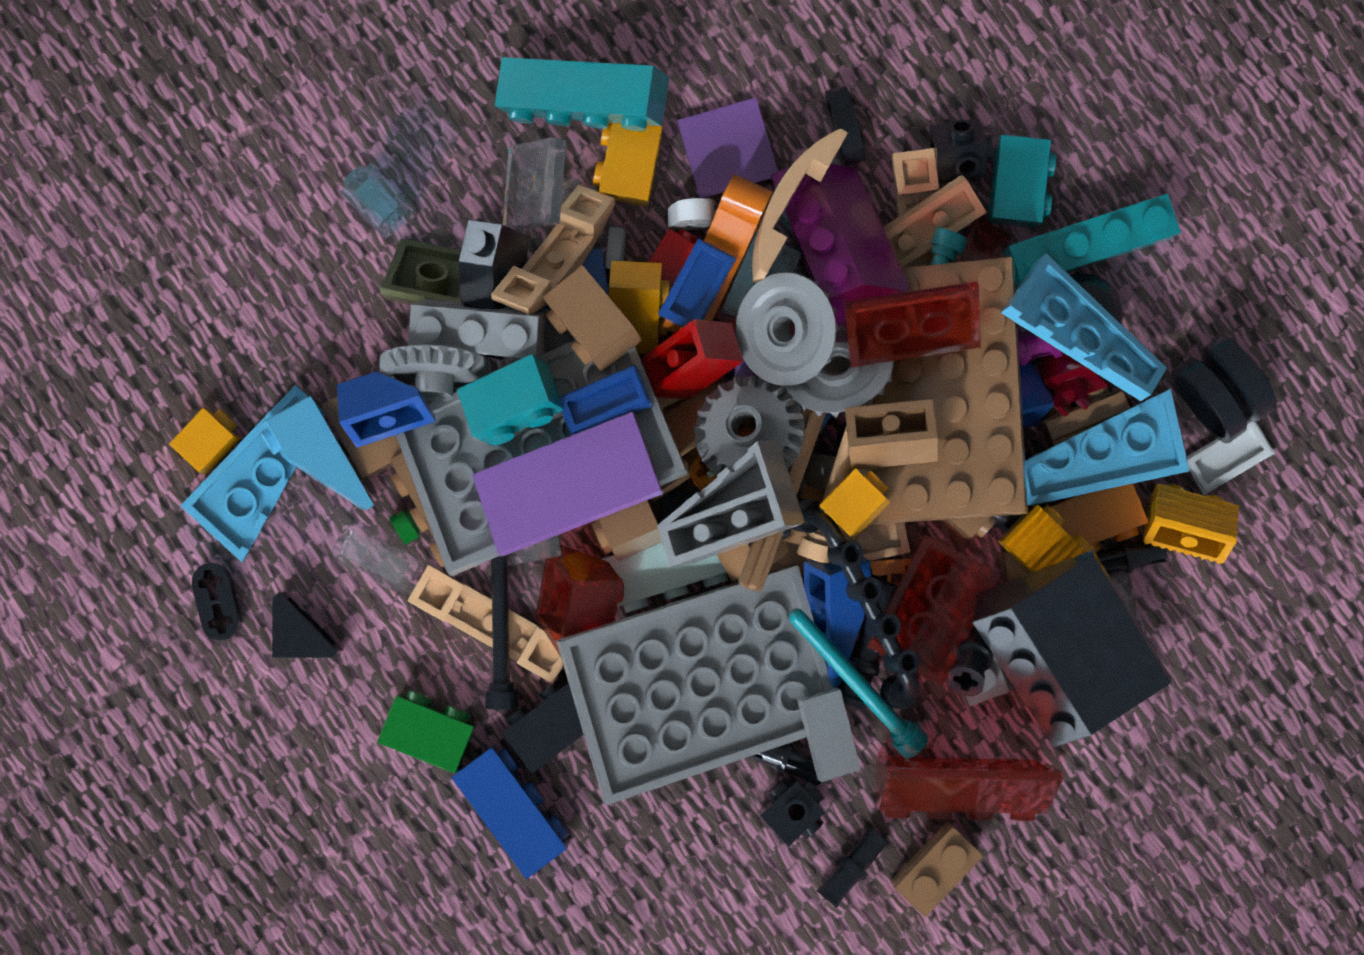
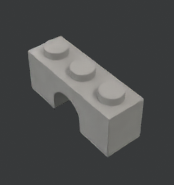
[408,299,547,358]

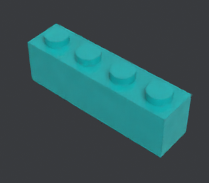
[494,57,670,131]
[1002,193,1181,290]

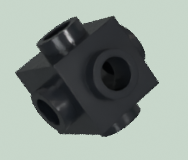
[929,119,993,183]
[758,777,826,847]

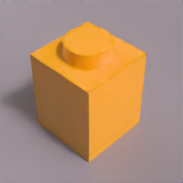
[169,407,241,474]
[819,468,891,539]

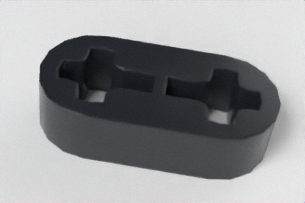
[825,86,865,166]
[192,563,242,641]

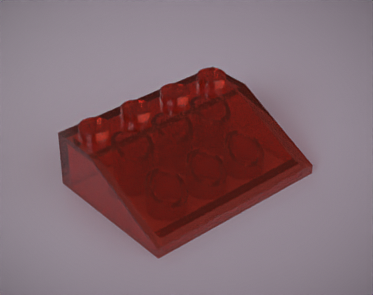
[875,756,1063,821]

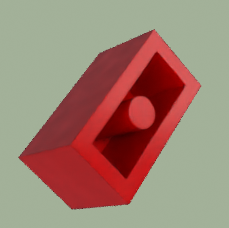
[641,319,743,399]

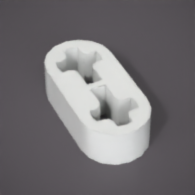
[667,198,714,231]

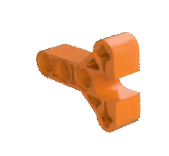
[662,173,773,334]

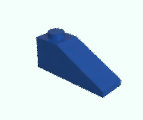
[804,557,872,688]

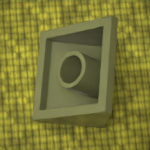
[380,238,461,305]

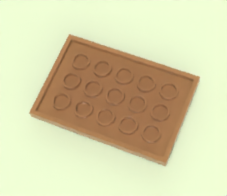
[852,257,1028,525]

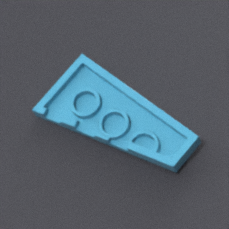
[1001,254,1167,401]
[180,385,326,562]
[1025,389,1189,506]

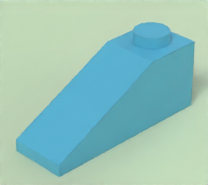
[261,396,374,510]

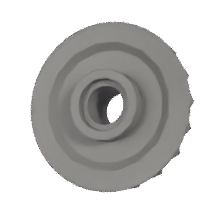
[736,273,840,386]
[785,320,895,418]
[379,345,491,402]
[693,374,805,477]

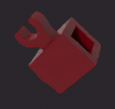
[1040,352,1108,417]

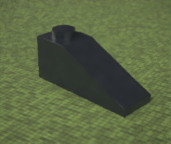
[459,220,531,360]

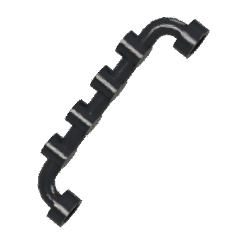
[792,498,920,710]

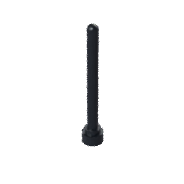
[485,555,519,710]

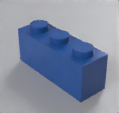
[451,744,570,879]

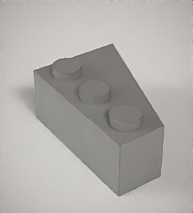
[657,440,805,567]

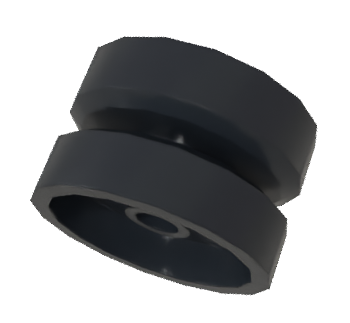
[1171,335,1277,444]

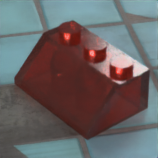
[841,280,981,368]
[866,534,1000,686]

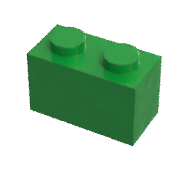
[377,689,477,774]

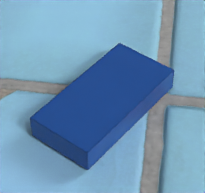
[658,238,736,328]
[560,364,653,436]

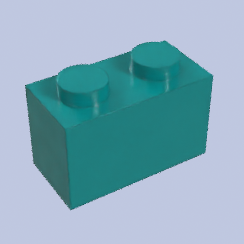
[987,135,1056,228]
[457,354,563,445]

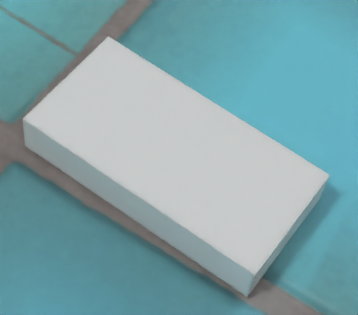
[1186,419,1275,495]

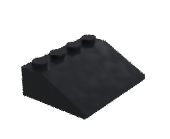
[972,550,1171,748]

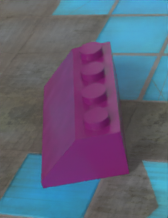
[771,163,913,326]

